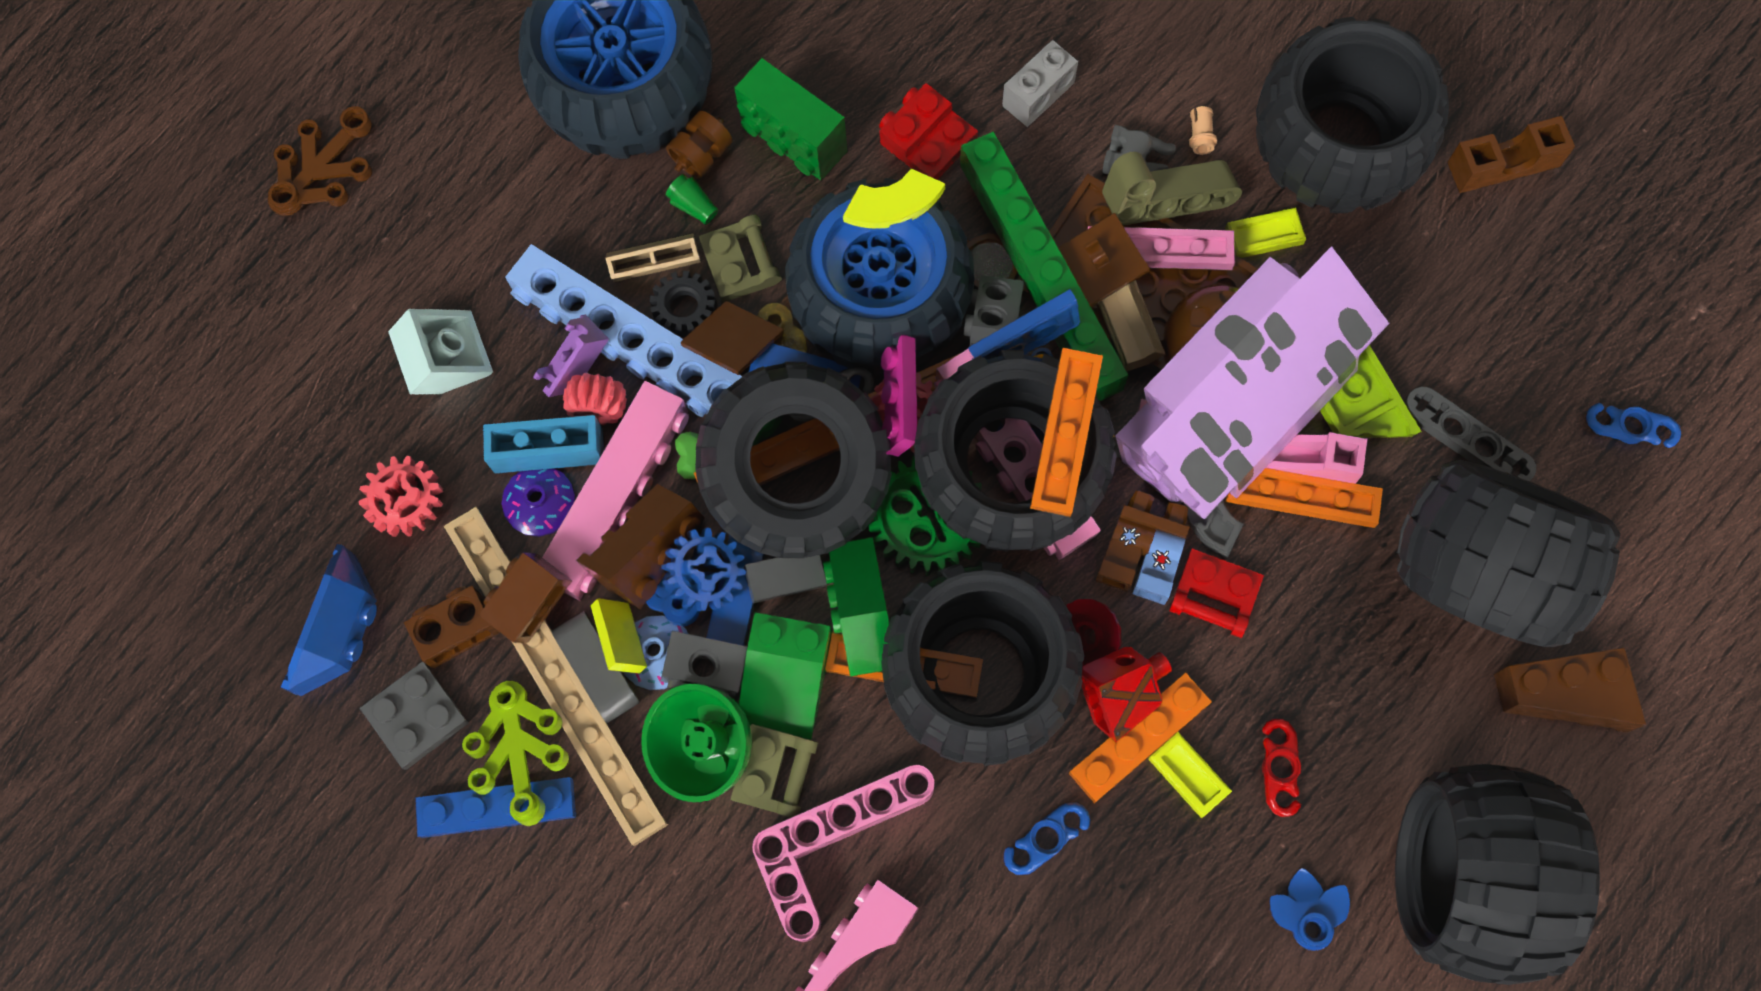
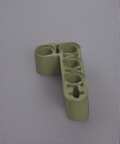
[1102,152,1242,225]

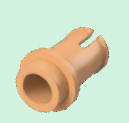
[1189,106,1217,155]

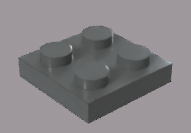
[360,661,469,770]

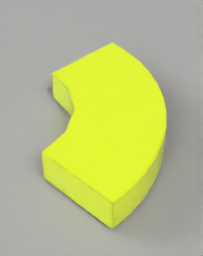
[843,169,945,229]

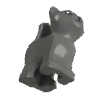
[1102,124,1176,175]

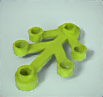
[462,681,569,826]

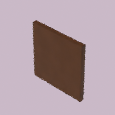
[1058,213,1151,307]
[681,301,784,375]

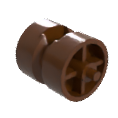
[666,110,733,179]

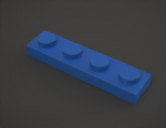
[415,777,576,838]

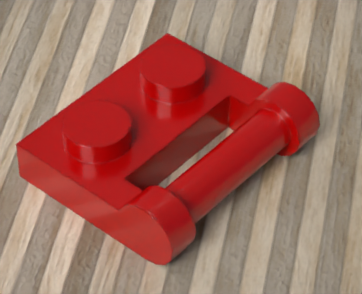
[1169,548,1264,638]

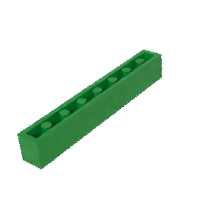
[960,131,1128,402]

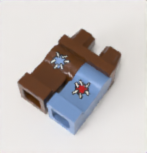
[1095,491,1190,605]

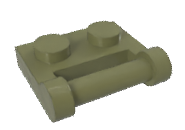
[699,215,782,303]
[731,724,819,818]

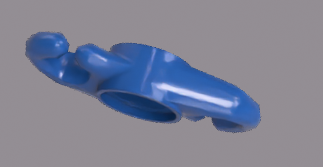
[1586,403,1681,448]
[1003,802,1090,875]

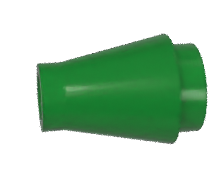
[666,174,719,225]

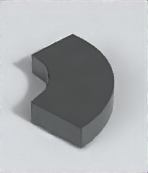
[1183,500,1243,560]

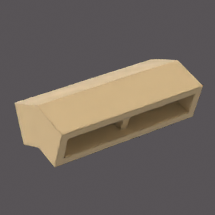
[606,234,701,282]
[1098,280,1166,372]

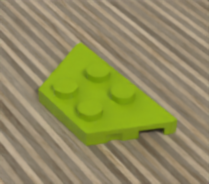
[1320,345,1422,438]

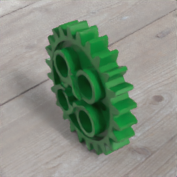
[869,456,982,576]

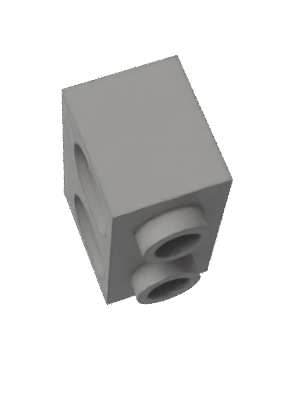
[1002,40,1078,127]

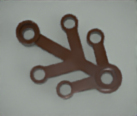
[268,106,372,216]

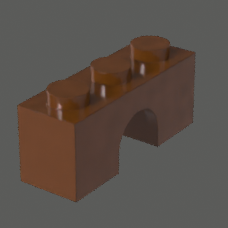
[1447,116,1575,193]

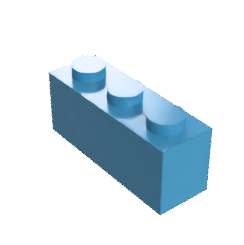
[483,415,604,473]

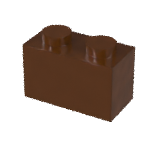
[479,552,572,643]

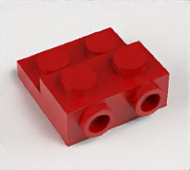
[879,83,978,180]

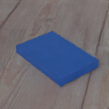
[968,289,1080,359]

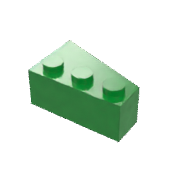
[823,537,889,677]

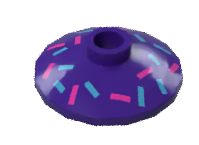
[501,468,576,537]

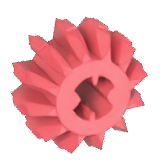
[563,373,627,426]

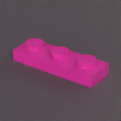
[881,335,917,456]

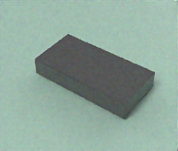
[744,555,827,603]

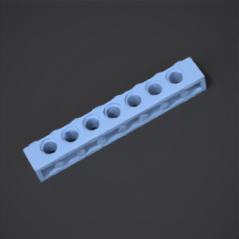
[505,244,742,417]

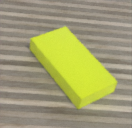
[1225,208,1306,258]
[590,598,647,674]
[1148,732,1232,818]

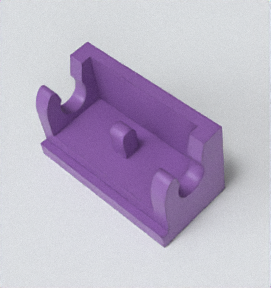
[533,314,609,397]

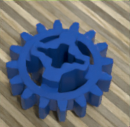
[661,528,746,612]

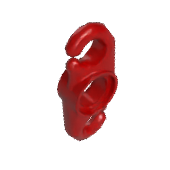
[1262,719,1301,817]

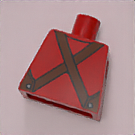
[1082,647,1172,742]

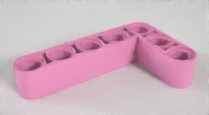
[752,765,935,942]

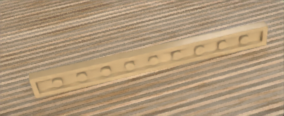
[444,507,668,846]

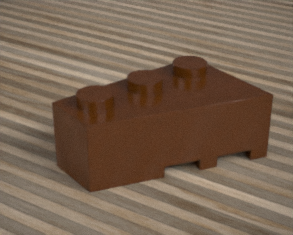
[576,484,705,610]
[1494,648,1646,732]

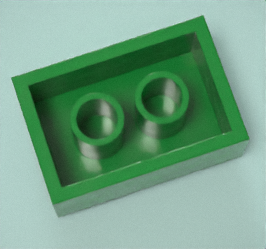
[734,58,848,181]

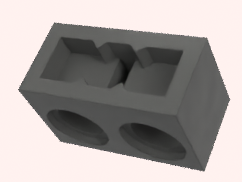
[964,275,1024,347]

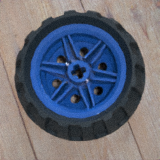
[518,0,712,159]

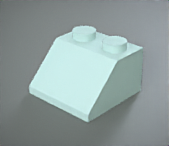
[388,309,493,394]

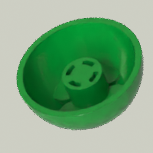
[642,684,752,802]

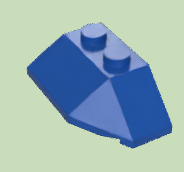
[281,544,377,696]

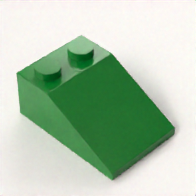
[739,612,832,740]

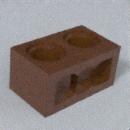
[403,586,500,669]

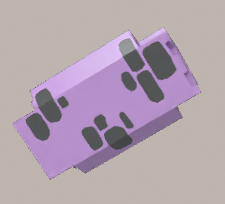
[1115,246,1389,519]

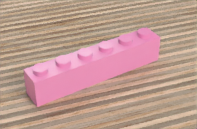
[542,381,689,601]

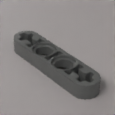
[1404,387,1536,481]

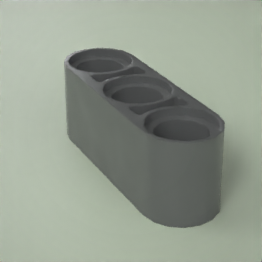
[551,611,640,723]

